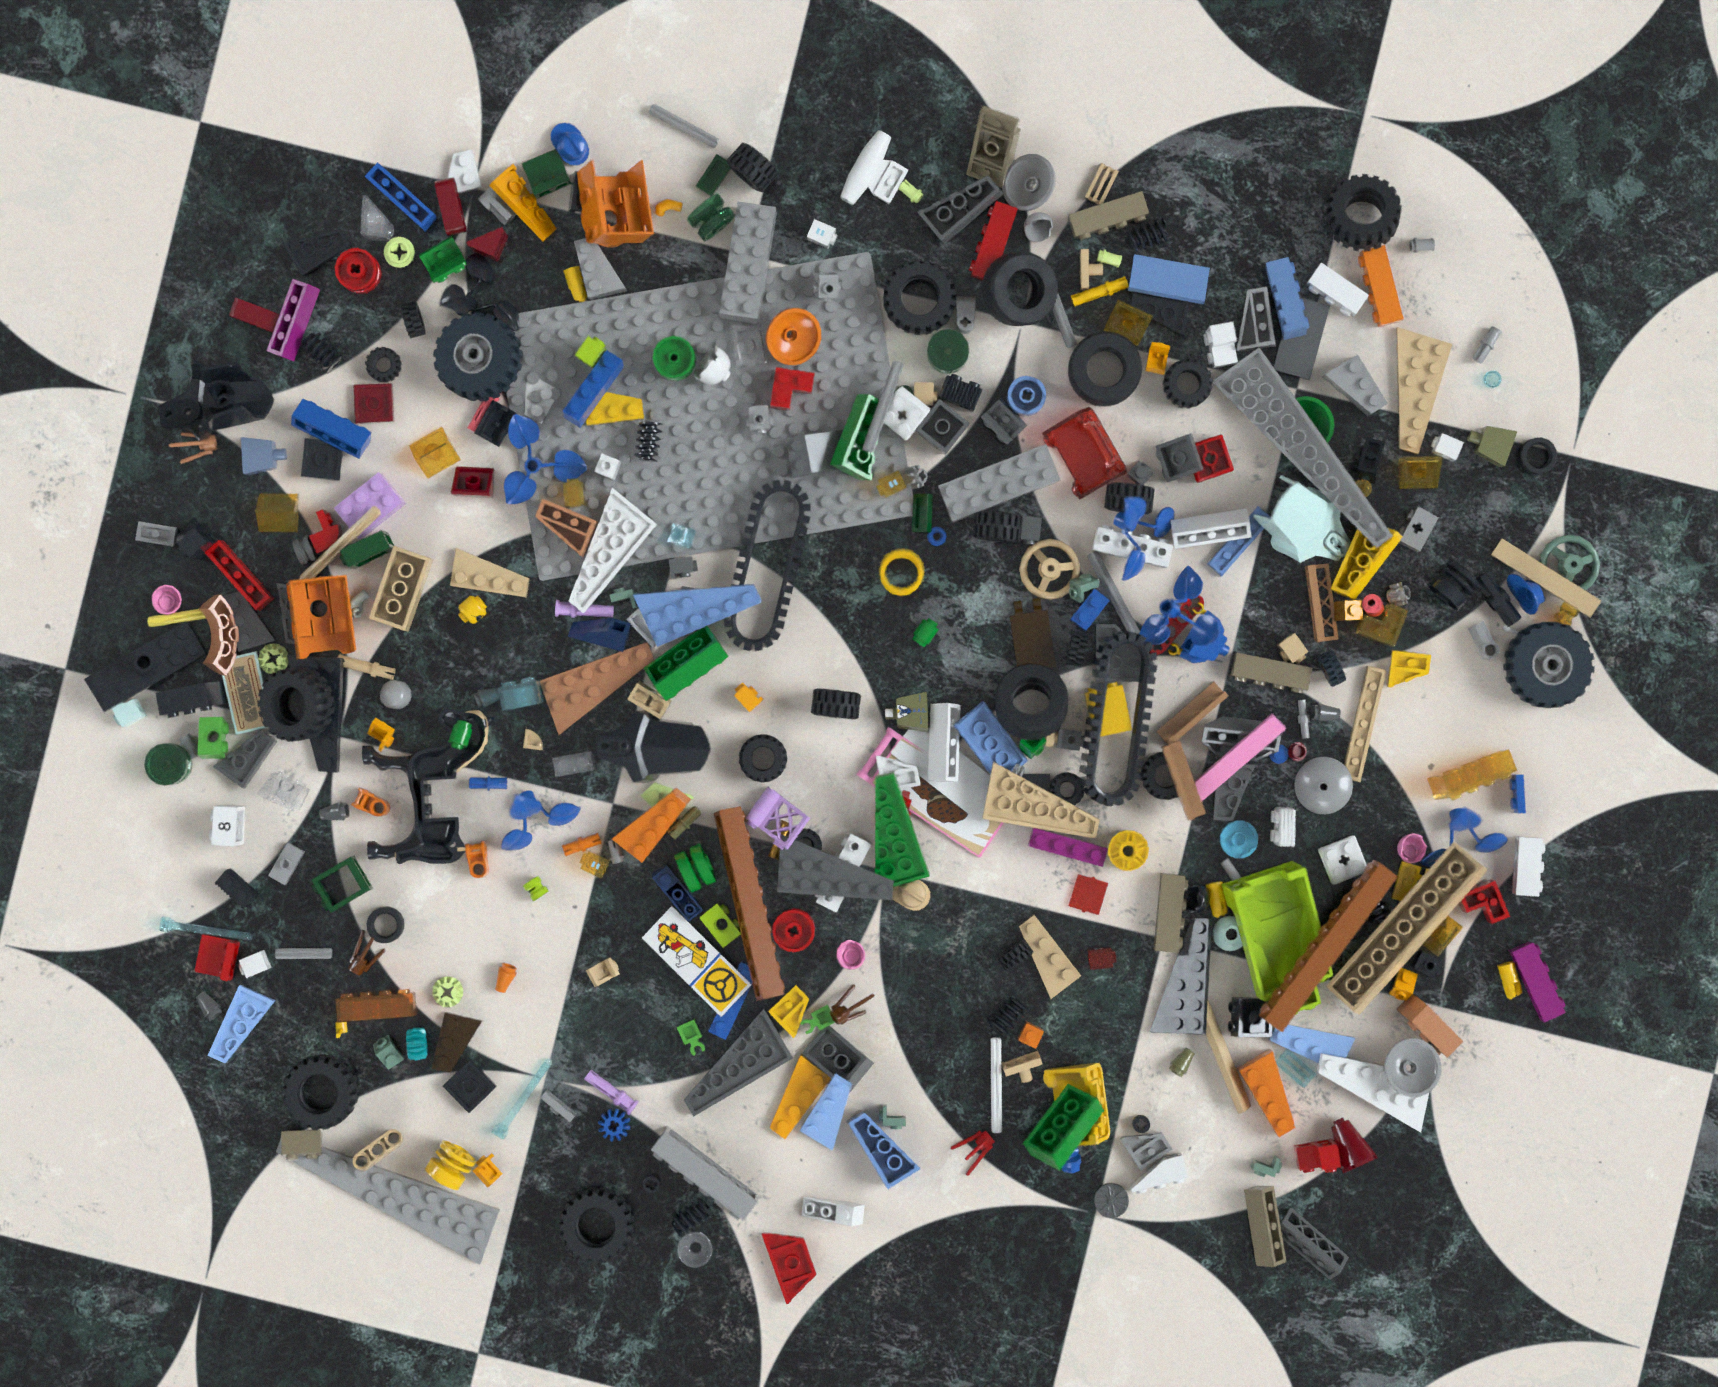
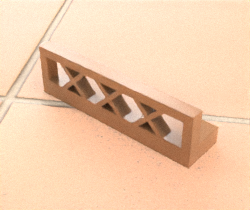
[1305,563,1338,642]
[1156,681,1229,745]
[1161,741,1206,821]

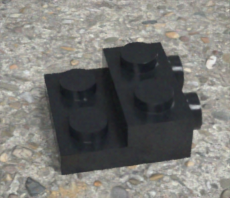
[1228,997,1272,1037]

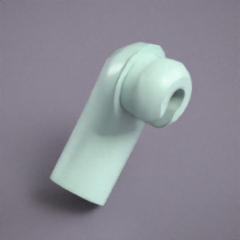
[350,589,370,618]

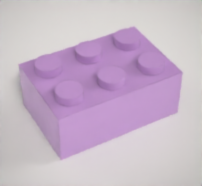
[334,472,406,539]

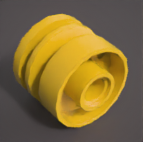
[1108,830,1149,871]
[425,1140,476,1190]

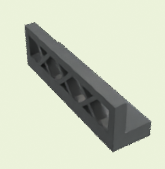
[1280,1207,1349,1280]

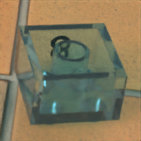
[498,677,545,711]

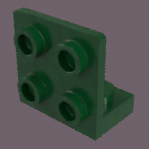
[522,149,572,199]

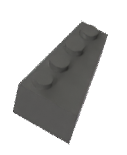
[918,176,1003,244]

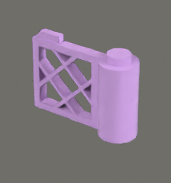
[746,786,810,850]

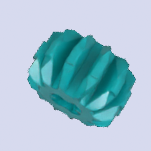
[406,1027,427,1061]

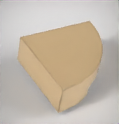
[523,729,543,750]

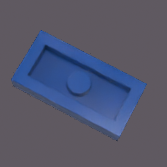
[1509,774,1526,814]

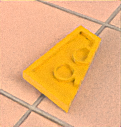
[586,392,644,426]

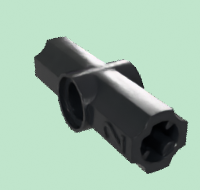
[1476,571,1522,627]

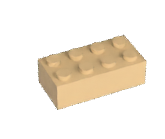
[369,546,434,632]

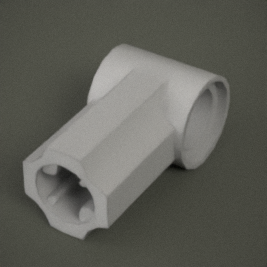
[478,187,516,225]
[1468,621,1500,660]

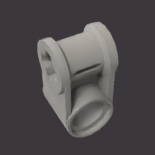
[956,296,976,334]

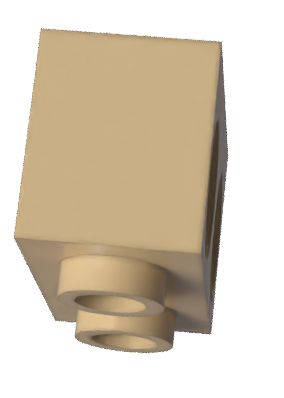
[627,681,672,719]

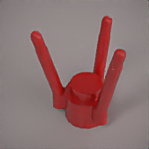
[950,1130,995,1176]

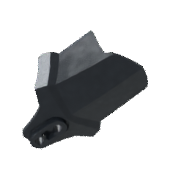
[158,360,274,442]
[596,710,711,783]

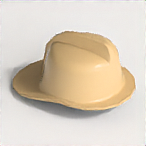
[893,880,930,910]

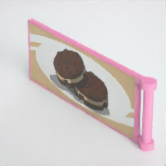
[856,727,1004,857]

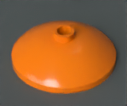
[766,308,821,365]

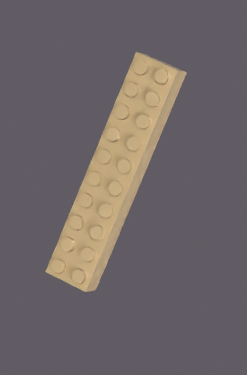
[1326,842,1488,1015]

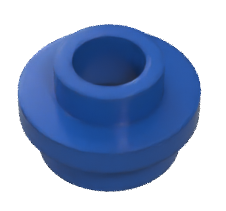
[927,527,946,546]

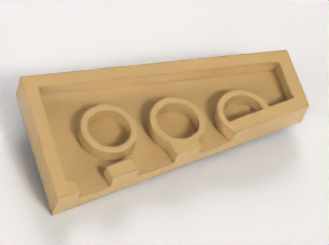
[450,548,529,598]
[1019,915,1081,999]

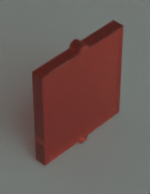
[1068,874,1108,915]

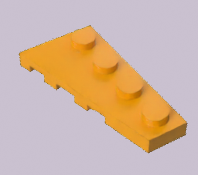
[489,164,557,241]
[770,1054,831,1139]

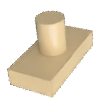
[1080,249,1103,290]
[1002,1051,1042,1083]

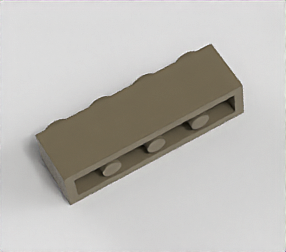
[1068,191,1149,241]
[1230,653,1313,693]
[1153,873,1188,953]
[1244,1186,1286,1267]

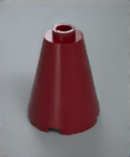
[1331,1118,1378,1174]

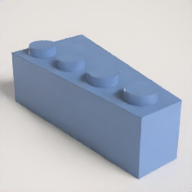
[1265,257,1309,340]
[846,1111,921,1189]

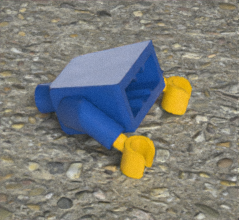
[1168,602,1229,664]

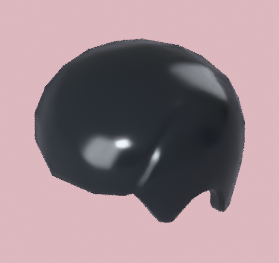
[1184,884,1210,913]

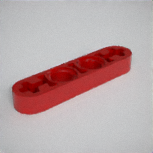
[1150,595,1204,655]

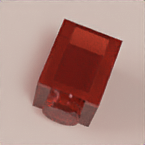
[1087,947,1116,970]

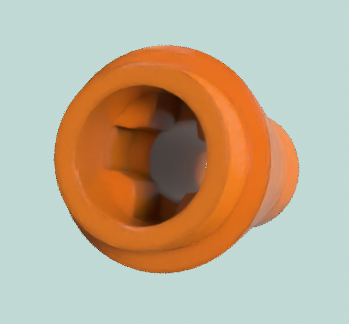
[495,963,517,993]

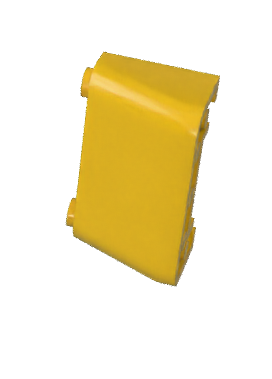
[1043,1063,1110,1146]

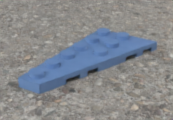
[633,584,762,647]

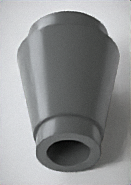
[474,687,503,708]
[1310,703,1341,722]
[319,802,350,820]
[196,991,222,1021]

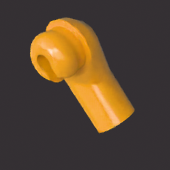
[655,199,683,217]

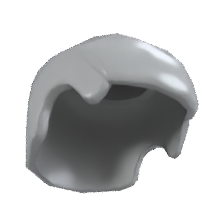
[1024,212,1053,242]
[380,680,411,709]

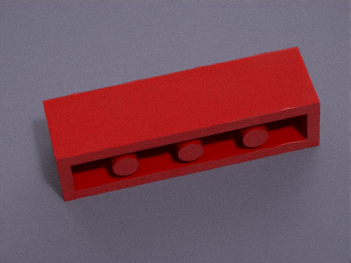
[969,201,1018,280]
[205,540,274,611]

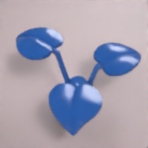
[504,414,587,504]
[1113,497,1175,581]
[1139,566,1220,646]
[501,790,581,851]
[1420,807,1508,867]

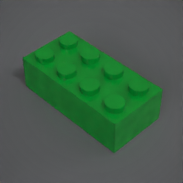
[644,626,729,701]
[1023,1084,1105,1171]

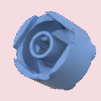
[1007,376,1046,417]

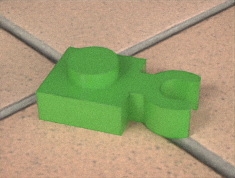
[801,1004,835,1034]
[677,1019,705,1056]

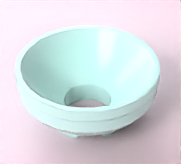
[1212,916,1243,951]

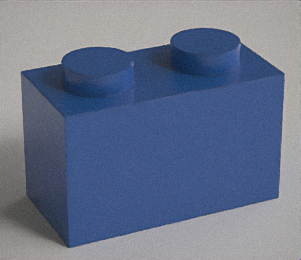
[1069,589,1110,631]

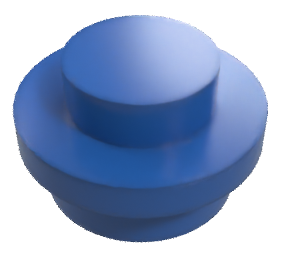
[1269,745,1289,764]

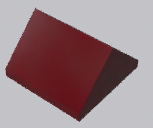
[467,227,508,262]
[451,466,494,498]

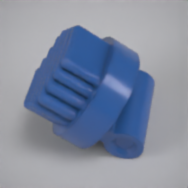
[1062,1148,1081,1174]

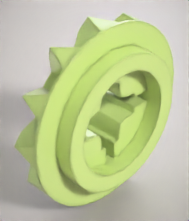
[384,237,415,268]
[258,644,289,674]
[432,976,463,1007]

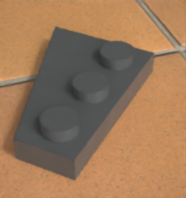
[222,592,276,652]
[213,730,277,789]
[1213,764,1256,821]

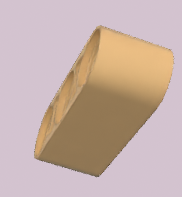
[352,1129,403,1171]

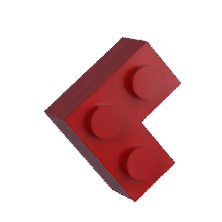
[770,367,815,411]
[1459,879,1510,924]
[1293,1139,1341,1173]

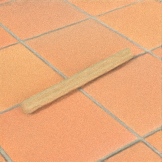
[299,506,381,580]

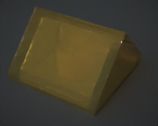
[1104,300,1153,346]
[409,427,461,479]
[1398,456,1442,489]
[255,494,298,532]
[1422,916,1463,957]

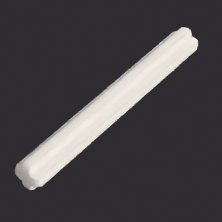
[991,1037,1002,1133]

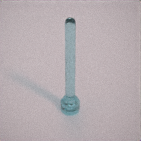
[159,916,253,940]
[492,1058,552,1140]

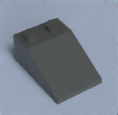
[786,430,843,478]
[803,1026,874,1092]

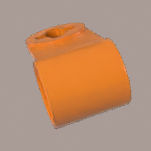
[351,787,390,816]
[465,841,489,878]

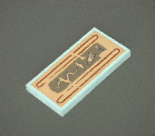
[222,652,268,735]

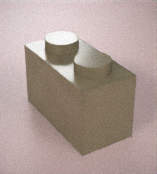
[281,1130,322,1160]

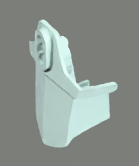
[1253,475,1350,563]

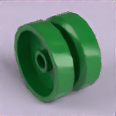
[653,336,697,381]
[674,844,717,893]

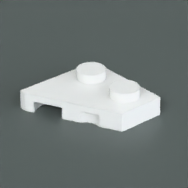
[525,379,555,424]
[876,756,921,789]

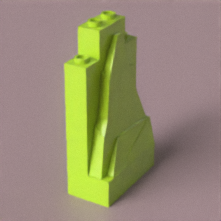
[1221,861,1333,1015]

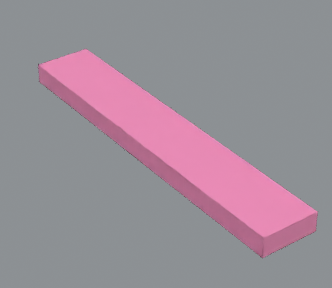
[1194,714,1286,802]

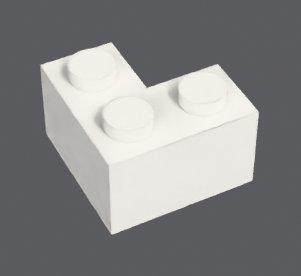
[1204,322,1238,369]

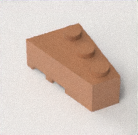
[535,498,598,558]
[1396,994,1463,1058]

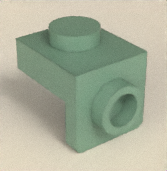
[1069,574,1100,603]
[610,588,638,609]
[373,1035,404,1070]
[879,1104,906,1129]
[1250,1155,1282,1177]

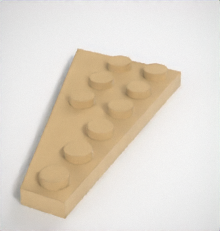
[1396,327,1452,454]
[982,762,1100,838]

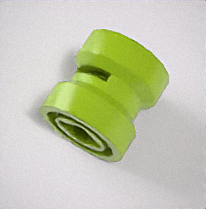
[523,875,549,902]

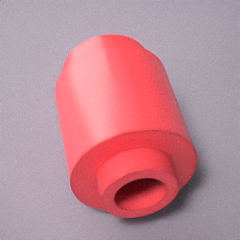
[1362,594,1384,617]

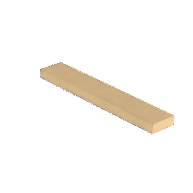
[1491,539,1601,618]
[1344,666,1386,782]
[1206,1001,1251,1114]

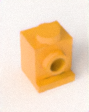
[734,682,764,712]

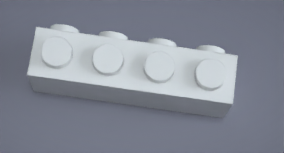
[1171,508,1252,549]
[1092,525,1173,568]
[928,703,961,782]
[815,833,871,912]

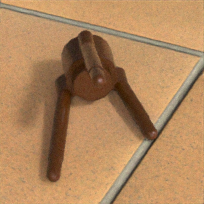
[348,930,386,975]
[830,984,875,1025]

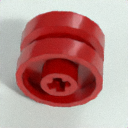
[335,248,381,294]
[772,908,815,952]

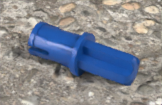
[469,776,507,791]

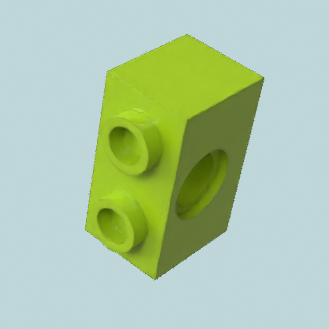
[575,336,606,369]
[699,902,741,948]

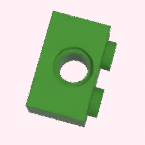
[198,717,229,759]

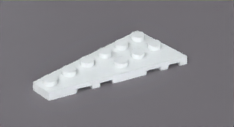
[569,488,657,613]
[1317,1053,1429,1132]

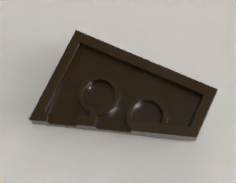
[432,1012,483,1073]

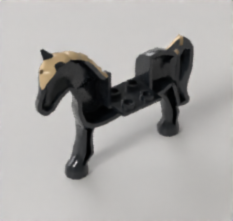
[362,708,494,864]

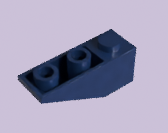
[568,618,631,652]
[652,863,703,922]

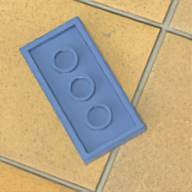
[1128,254,1210,304]
[953,701,1028,774]

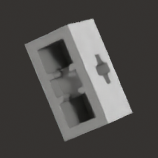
[1398,507,1439,552]

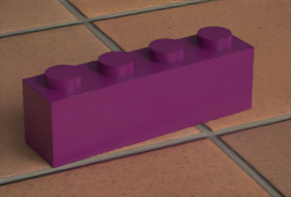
[267,279,320,361]
[1028,828,1108,867]
[1508,941,1566,1022]

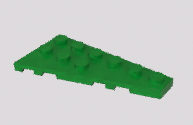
[875,771,930,887]

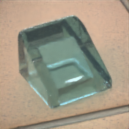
[668,523,696,548]

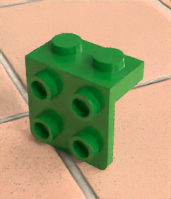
[419,236,467,283]

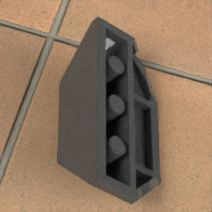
[1201,716,1281,761]

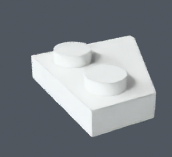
[448,149,482,193]

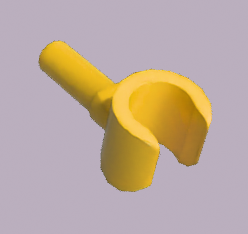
[335,1021,348,1038]

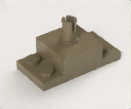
[966,106,1021,188]

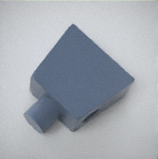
[241,437,287,475]

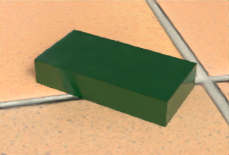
[696,154,731,197]
[912,494,933,533]

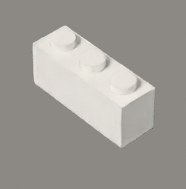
[1306,263,1369,317]
[1512,836,1545,896]

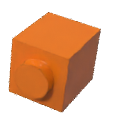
[1018,1021,1044,1049]

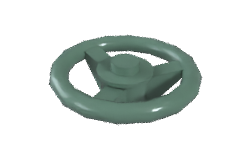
[1540,534,1600,591]

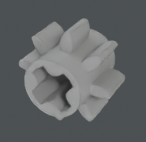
[904,465,927,489]
[1386,582,1411,607]

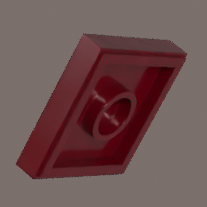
[353,383,394,424]

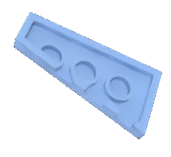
[208,985,275,1063]
[1268,1024,1355,1063]
[800,1074,852,1150]

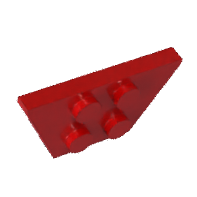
[762,1232,817,1304]

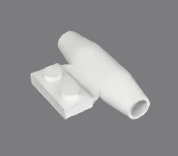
[840,130,908,205]

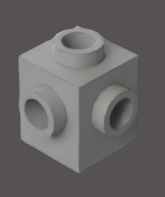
[812,272,841,301]
[746,405,774,435]

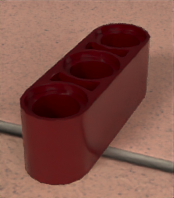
[435,177,467,236]
[228,298,280,333]

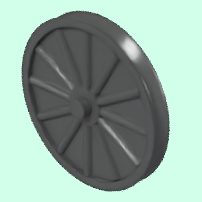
[1094,1183,1129,1218]

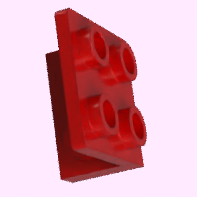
[195,934,240,981]

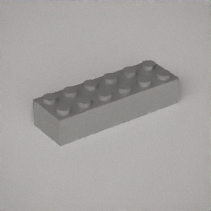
[719,202,777,324]
[938,444,1060,523]
[651,1126,759,1221]

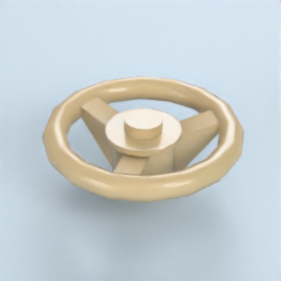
[1019,539,1080,600]

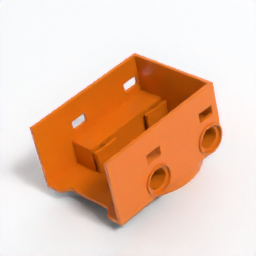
[577,160,654,247]
[286,575,356,659]

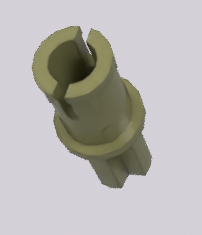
[667,806,701,840]

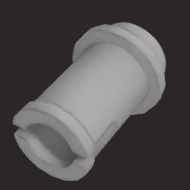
[1409,238,1435,253]
[180,733,198,759]
[607,840,625,864]

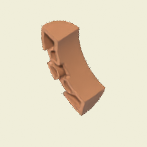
[199,594,239,676]

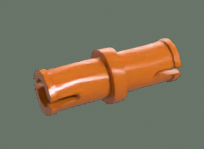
[562,833,602,856]

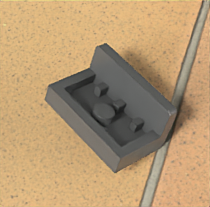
[981,398,1027,444]

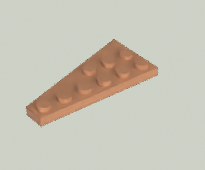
[539,642,654,735]

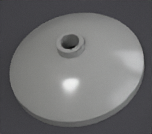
[1002,154,1056,211]
[1295,757,1353,814]
[1384,1039,1441,1097]

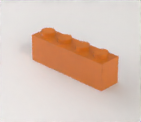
[1358,245,1404,327]

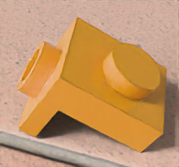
[1145,342,1170,375]
[367,718,395,752]
[1389,968,1418,1001]
[472,1153,503,1188]

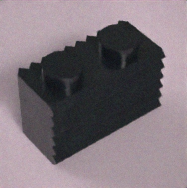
[938,374,983,412]
[215,869,259,908]

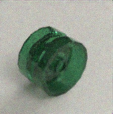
[687,193,736,242]
[927,329,969,374]
[144,743,193,786]

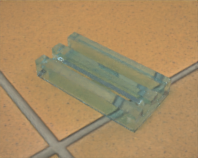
[1276,1048,1316,1088]

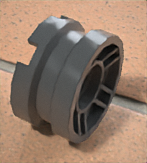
[292,535,317,565]

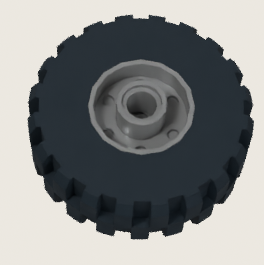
[433,312,523,402]
[1503,622,1595,708]

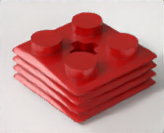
[1194,434,1234,483]

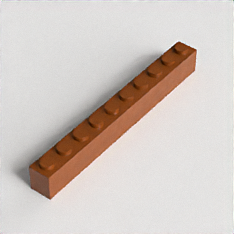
[713,806,785,1001]
[1259,860,1398,1032]

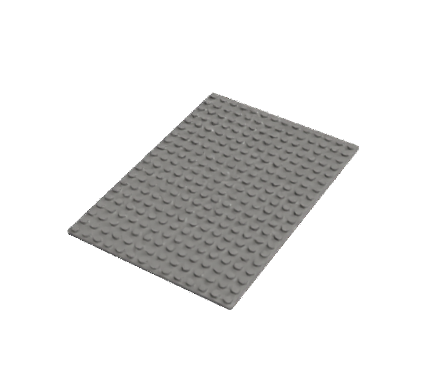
[507,252,913,581]

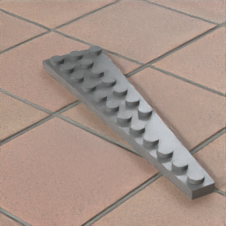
[1213,348,1393,547]
[276,1139,500,1265]

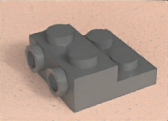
[1155,433,1204,483]

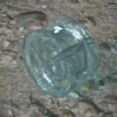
[1483,370,1502,389]

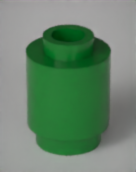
[912,618,939,647]
[448,720,472,750]

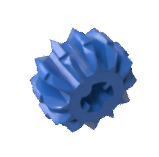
[598,1108,631,1141]

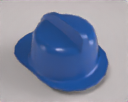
[551,123,589,166]
[1507,574,1545,615]

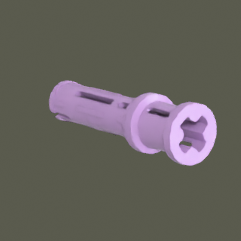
[555,600,614,618]
[584,1070,639,1115]

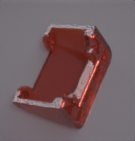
[1042,407,1127,500]

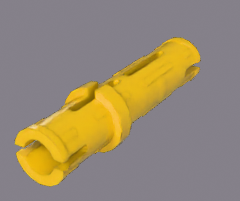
[1071,276,1129,307]

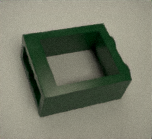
[340,530,395,569]
[311,856,374,913]

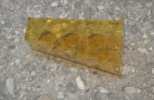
[1427,749,1517,801]

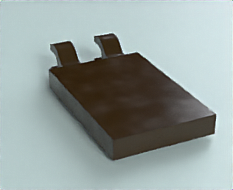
[1009,598,1056,668]

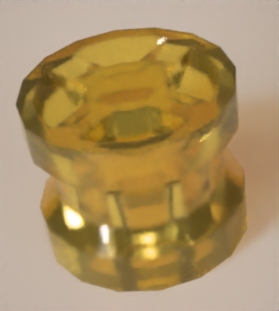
[1355,479,1372,497]

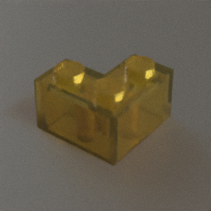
[1355,604,1408,647]

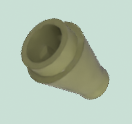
[1169,1048,1195,1077]

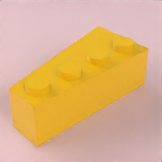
[1331,528,1403,600]

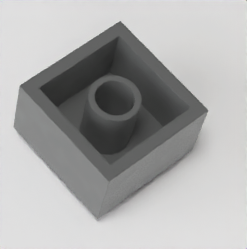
[915,399,970,455]

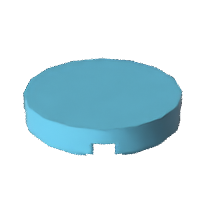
[1220,820,1258,858]

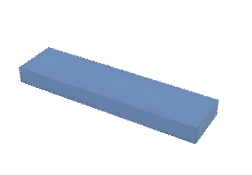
[1207,506,1271,576]

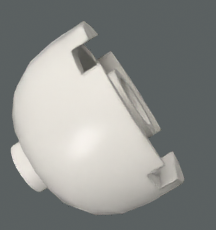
[694,346,731,385]

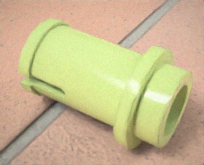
[898,180,923,203]
[1097,249,1122,268]

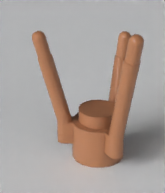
[169,432,217,464]

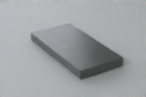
[1273,297,1330,380]

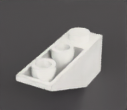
[1130,1153,1188,1194]
[801,1197,865,1226]

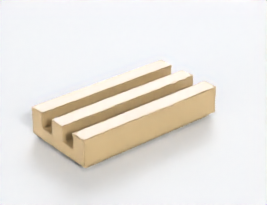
[1085,163,1119,205]

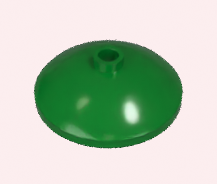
[1296,396,1334,443]

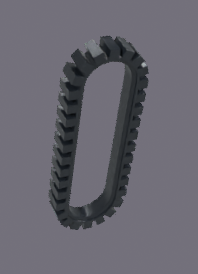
[724,480,811,651]
[1079,631,1157,807]

